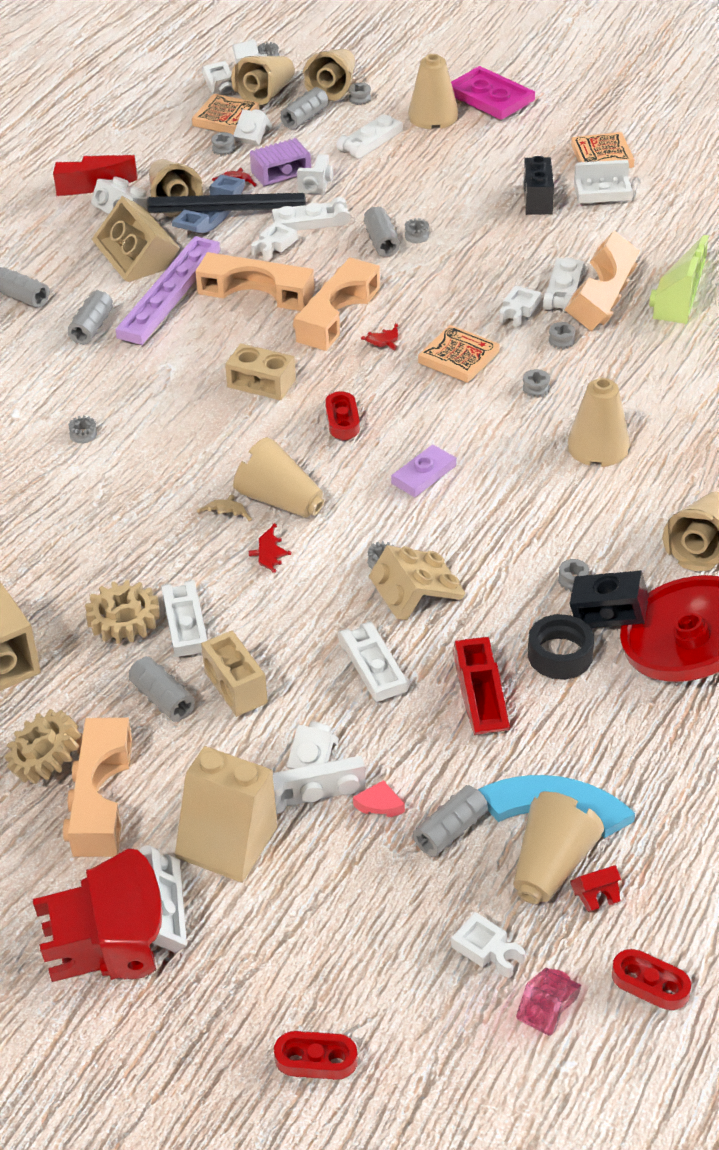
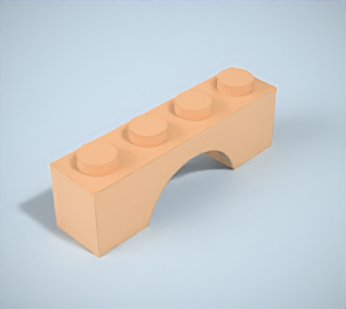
[564,231,640,331]
[195,252,315,311]
[293,257,380,351]
[63,718,133,857]

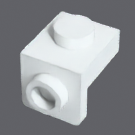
[232,40,267,64]
[202,61,234,95]
[233,109,272,146]
[297,154,333,195]
[286,722,339,769]

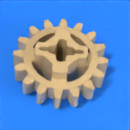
[85,580,160,644]
[5,709,81,784]

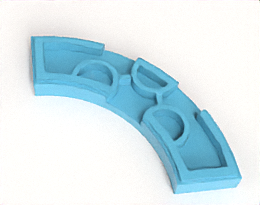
[478,775,635,839]

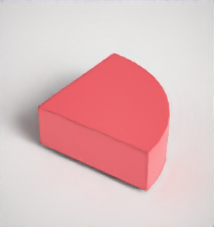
[353,780,405,817]

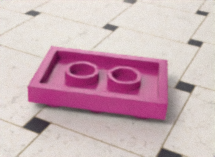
[451,66,535,120]

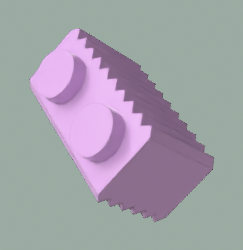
[250,137,311,187]

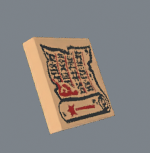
[192,94,259,135]
[571,132,635,168]
[418,325,500,383]

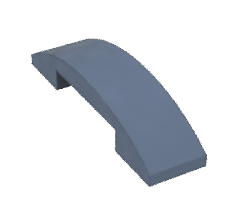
[172,174,245,233]

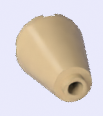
[303,49,355,101]
[408,53,458,129]
[231,56,295,107]
[149,159,203,217]
[568,377,630,467]
[233,437,324,518]
[662,492,719,571]
[513,791,604,904]

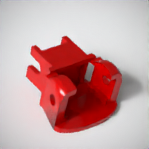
[32,848,163,982]

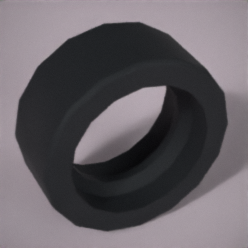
[527,614,594,680]

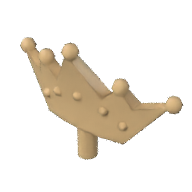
[197,494,252,521]

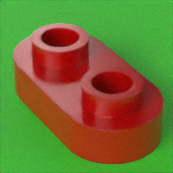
[325,391,360,440]
[612,949,691,1010]
[274,1031,358,1080]

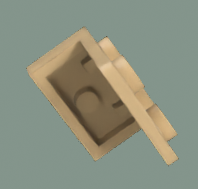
[369,545,465,620]

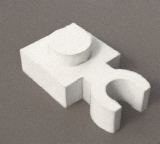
[251,222,298,261]
[499,285,541,327]
[451,912,526,978]

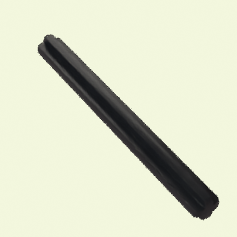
[147,193,306,213]

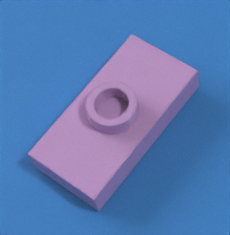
[391,444,456,497]

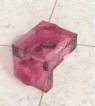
[516,967,582,1036]

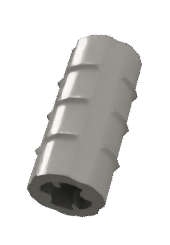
[280,87,328,130]
[364,207,400,257]
[0,267,50,307]
[68,290,113,345]
[129,656,195,722]
[413,785,488,857]

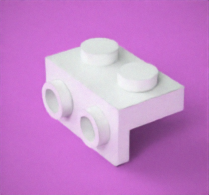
[574,160,633,204]
[91,177,149,214]

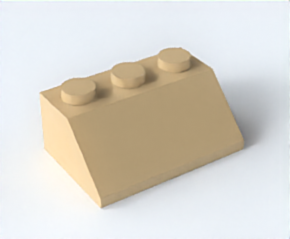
[91,196,180,282]

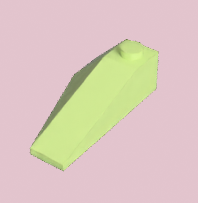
[649,235,709,324]

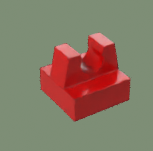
[570,865,621,912]

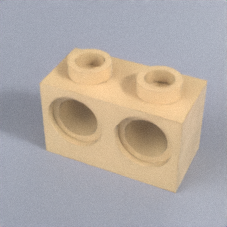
[225,343,296,400]
[201,630,268,717]

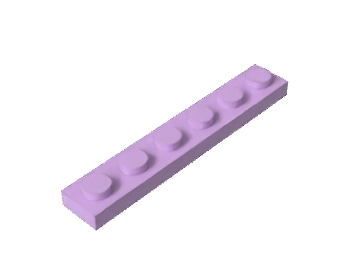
[115,236,220,345]

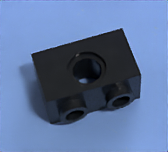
[523,156,554,215]
[569,570,649,628]

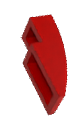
[53,155,138,196]
[453,636,510,735]

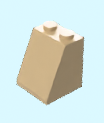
[0,581,41,691]
[175,746,278,883]

